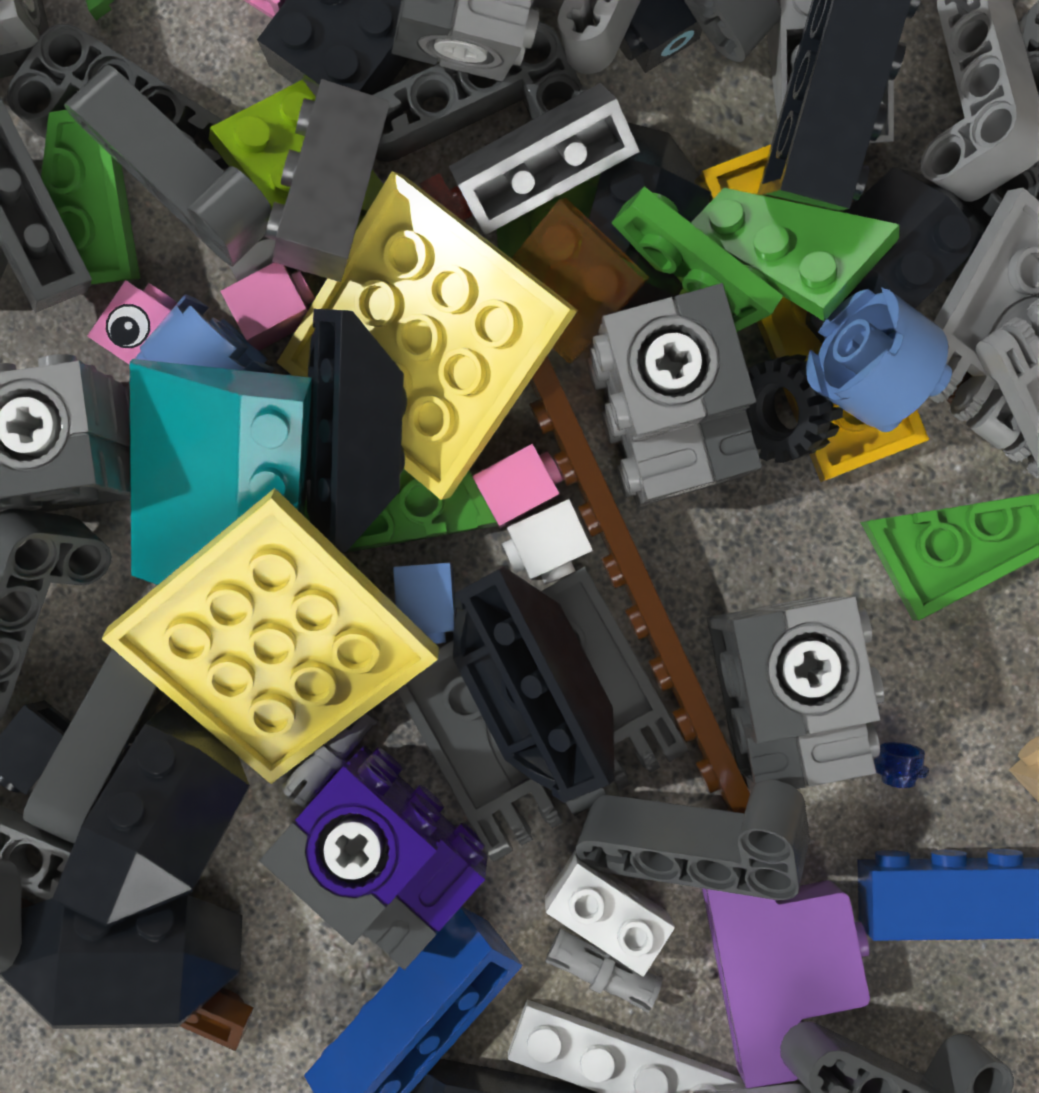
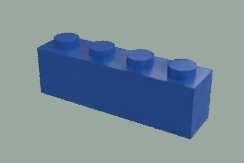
[857,849,1039,941]
[304,906,523,1093]

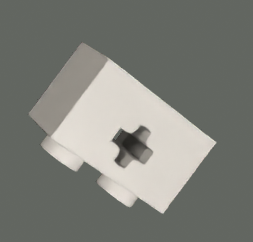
[544,850,675,977]

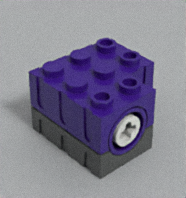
[259,745,488,970]

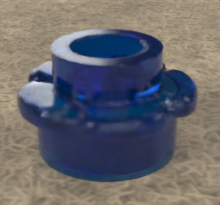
[873,742,929,788]

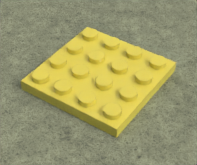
[277,171,578,500]
[102,488,439,784]

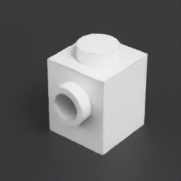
[502,499,593,585]

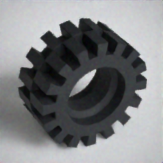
[746,354,843,463]

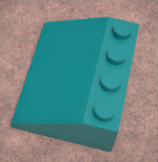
[130,359,312,585]

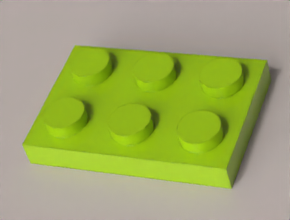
[208,79,384,231]

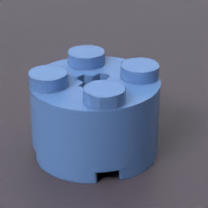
[806,288,952,432]
[134,294,274,373]

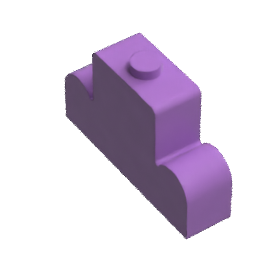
[702,880,870,1088]

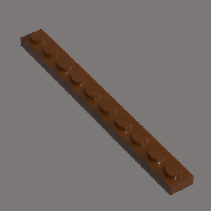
[529,356,750,813]

